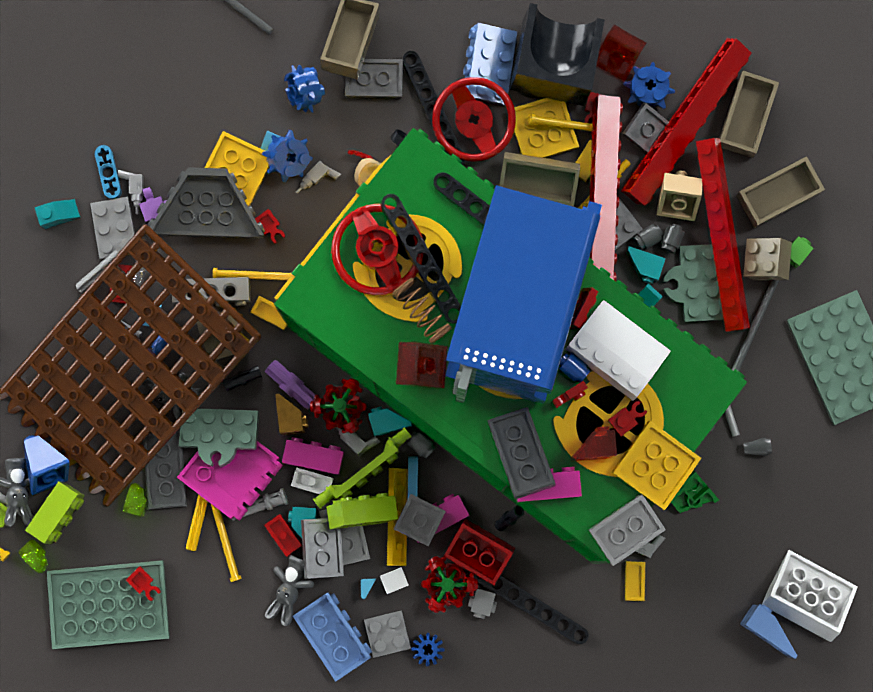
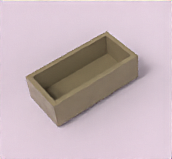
[320,0,380,80]
[719,71,779,158]
[499,152,580,207]
[736,156,825,229]

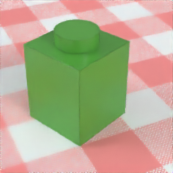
[790,236,813,268]

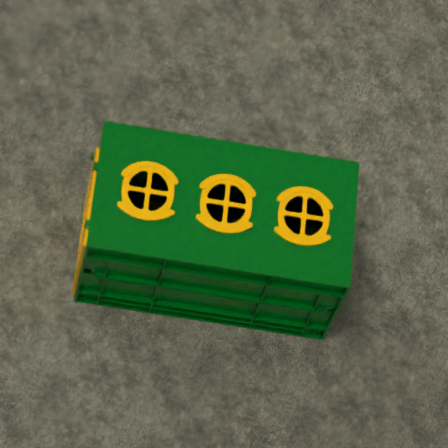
[274,128,747,564]

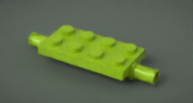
[313,427,412,509]

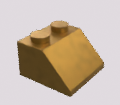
[275,394,308,435]

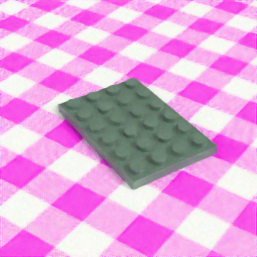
[786,290,873,425]
[47,560,170,649]

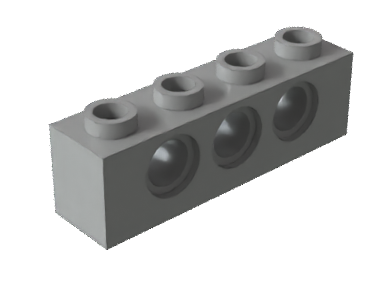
[172,277,251,308]

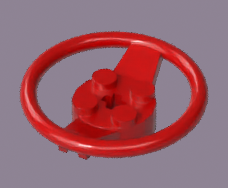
[432,77,516,162]
[331,204,424,296]

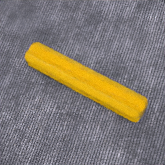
[186,495,208,551]

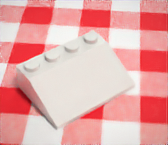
[565,300,671,401]
[762,550,857,642]

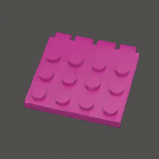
[177,441,283,521]

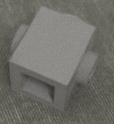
[468,589,497,619]

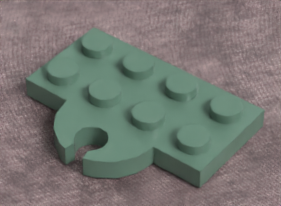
[663,244,723,323]
[179,409,259,467]

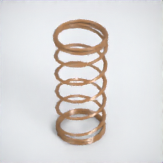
[392,278,451,344]

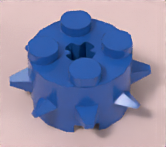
[623,62,675,109]
[284,65,325,113]
[262,130,313,182]

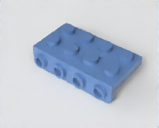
[463,23,517,106]
[293,592,372,682]

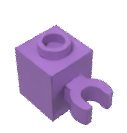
[139,187,167,224]

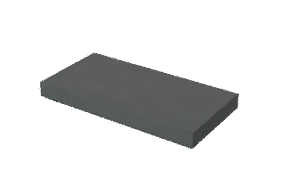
[487,407,556,499]
[143,429,188,510]

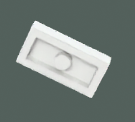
[291,467,334,494]

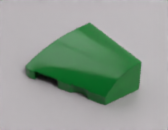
[671,470,719,513]

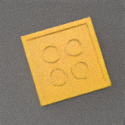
[514,98,579,158]
[205,131,270,206]
[612,421,701,510]

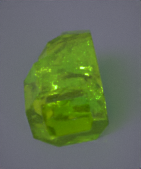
[123,483,147,517]
[18,539,47,573]

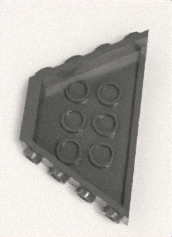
[148,167,265,239]

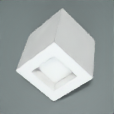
[380,567,409,594]

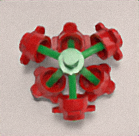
[310,378,367,434]
[421,556,478,613]

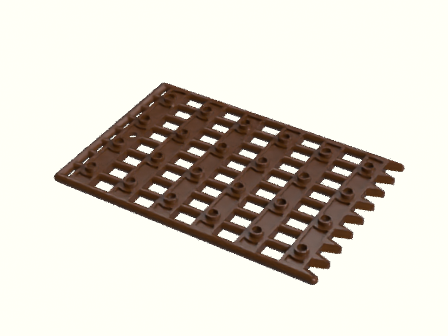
[0,224,261,507]

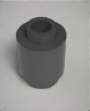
[633,224,663,250]
[660,224,685,254]
[407,431,436,459]

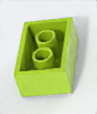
[25,481,85,544]
[326,493,398,530]

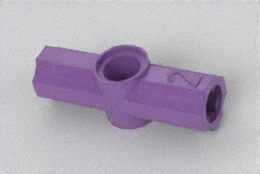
[265,360,315,410]

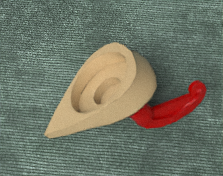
[348,150,381,186]

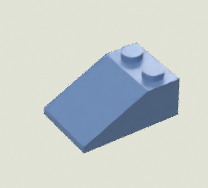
[740,604,797,659]

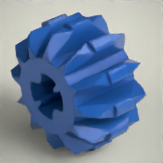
[411,633,444,666]

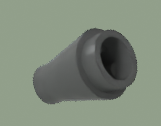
[744,437,772,456]

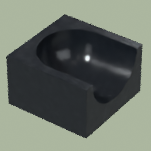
[510,3,605,106]

